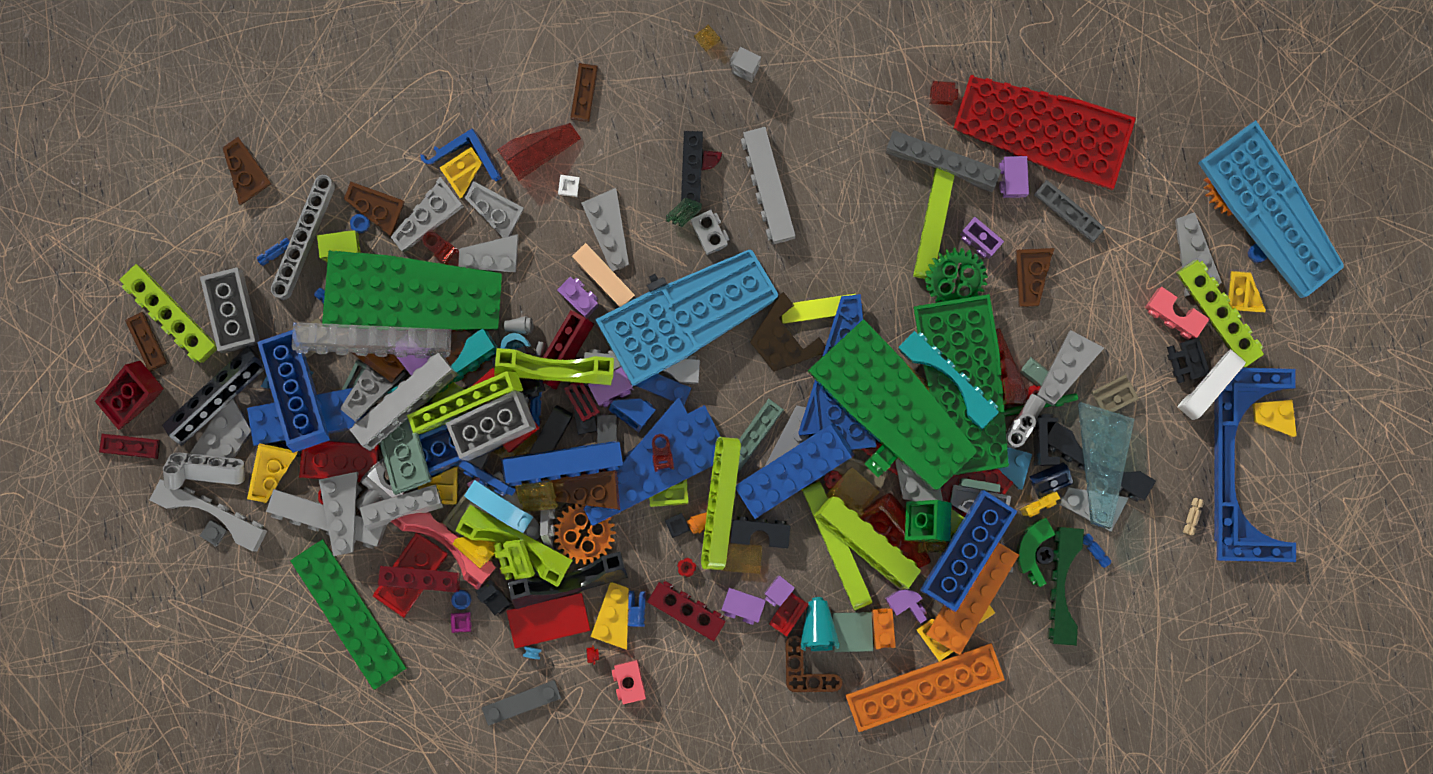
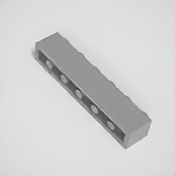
[740,127,795,245]
[349,353,458,451]
[266,489,387,549]

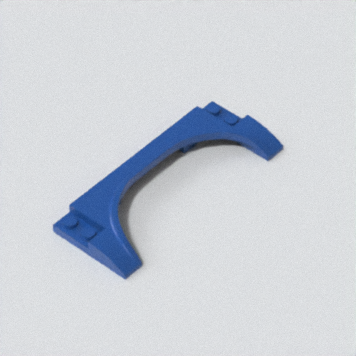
[1214,368,1296,562]

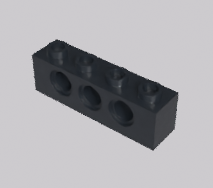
[681,131,703,211]

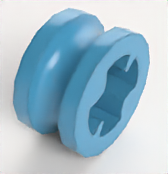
[523,646,542,659]

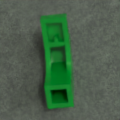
[864,445,897,477]
[1016,517,1056,587]

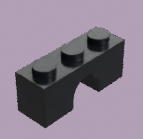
[730,516,791,549]

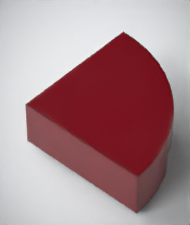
[702,150,722,170]

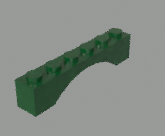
[1047,527,1084,646]

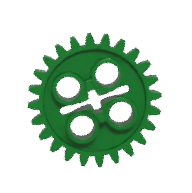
[925,247,988,302]

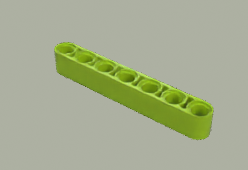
[913,168,955,279]
[701,437,741,570]
[802,481,873,611]

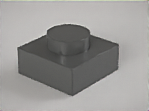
[200,520,228,546]

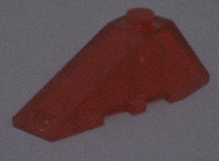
[497,123,581,181]
[996,328,1028,406]
[859,492,931,568]

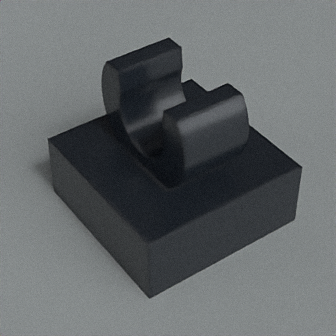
[647,274,668,292]

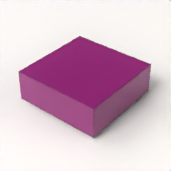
[451,612,472,633]

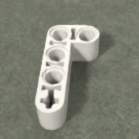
[1178,349,1246,420]

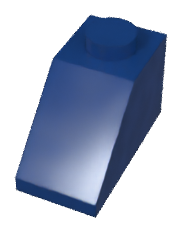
[608,398,655,433]

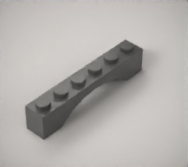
[886,130,1001,193]

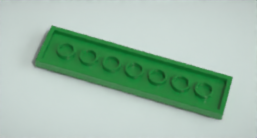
[290,539,407,690]

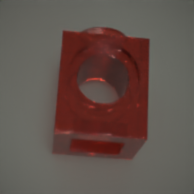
[929,81,958,106]

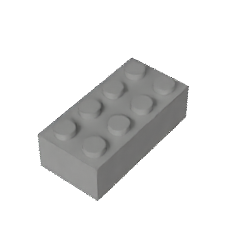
[200,267,260,353]
[446,391,537,461]

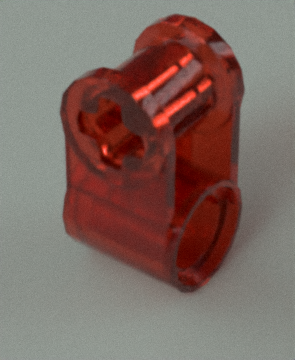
[423,231,459,265]
[651,434,674,472]

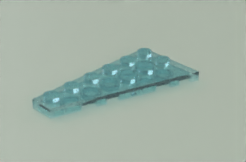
[1078,402,1135,529]

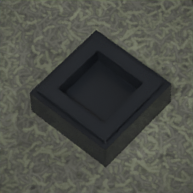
[665,513,690,538]

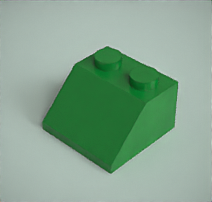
[905,500,952,542]

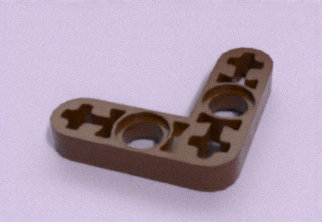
[785,635,842,692]

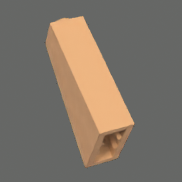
[572,243,636,307]

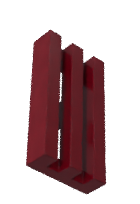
[564,382,600,422]

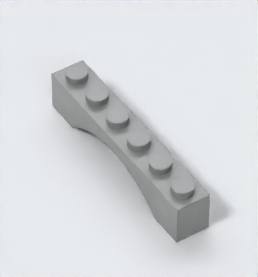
[584,349,700,384]
[149,479,268,551]

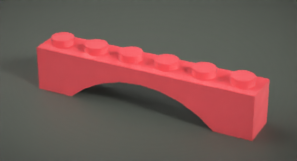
[391,512,496,590]

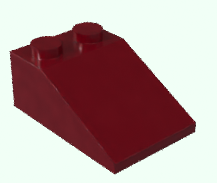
[95,361,164,430]

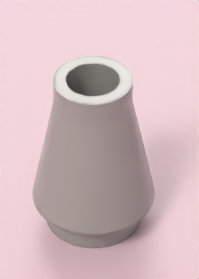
[504,316,534,335]

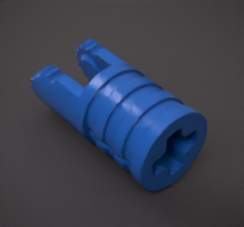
[627,591,646,627]

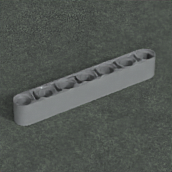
[271,175,335,300]

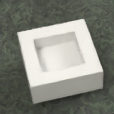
[558,175,580,197]

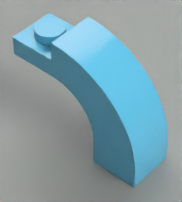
[464,480,533,533]

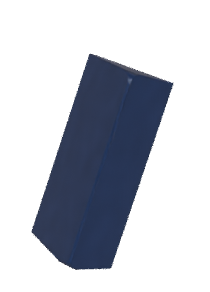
[1029,462,1074,498]

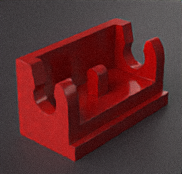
[769,593,808,636]

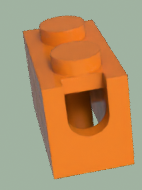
[871,608,896,649]

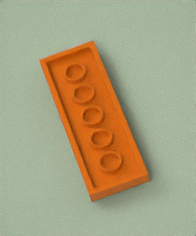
[926,542,1019,655]

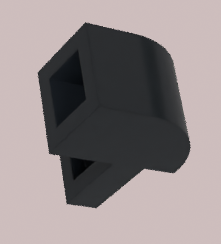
[476,579,513,617]

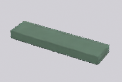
[738,399,784,472]

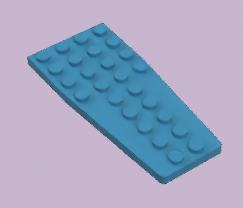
[1198,120,1344,298]
[596,250,778,387]

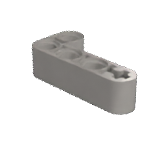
[163,453,245,490]

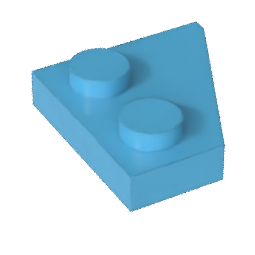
[998,447,1032,490]

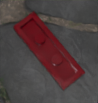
[99,434,160,459]

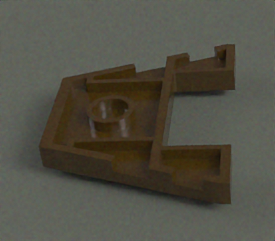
[750,292,826,372]

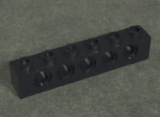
[162,346,265,446]

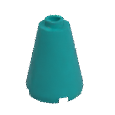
[801,597,840,651]

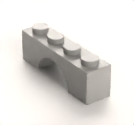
[360,485,443,530]

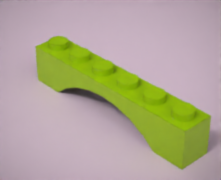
[494,348,614,385]
[456,505,573,587]

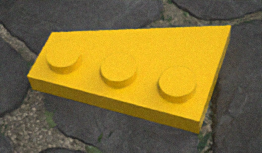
[247,443,298,503]
[591,582,629,650]

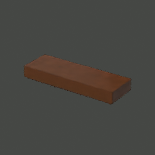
[570,63,598,122]
[125,312,168,372]

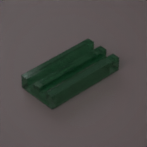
[666,198,702,227]

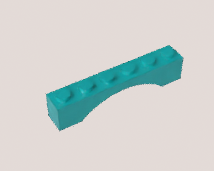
[387,329,498,403]
[898,331,999,430]

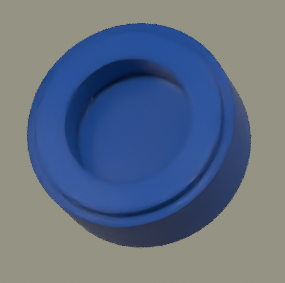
[350,214,370,234]
[1248,244,1267,263]
[451,590,471,609]

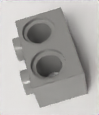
[730,47,761,83]
[690,210,729,256]

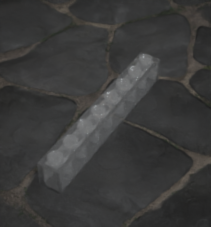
[292,322,451,358]

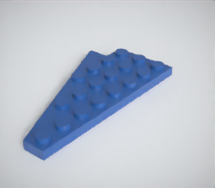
[798,294,876,450]
[584,398,721,526]

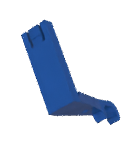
[420,128,502,182]

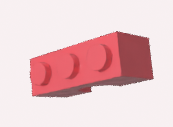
[1145,287,1209,340]

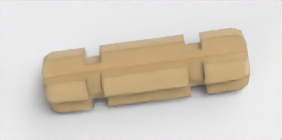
[1183,498,1204,536]

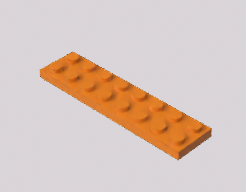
[845,643,1005,732]

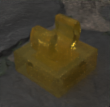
[694,24,721,52]

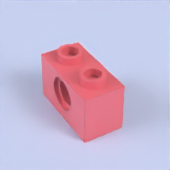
[612,660,646,704]

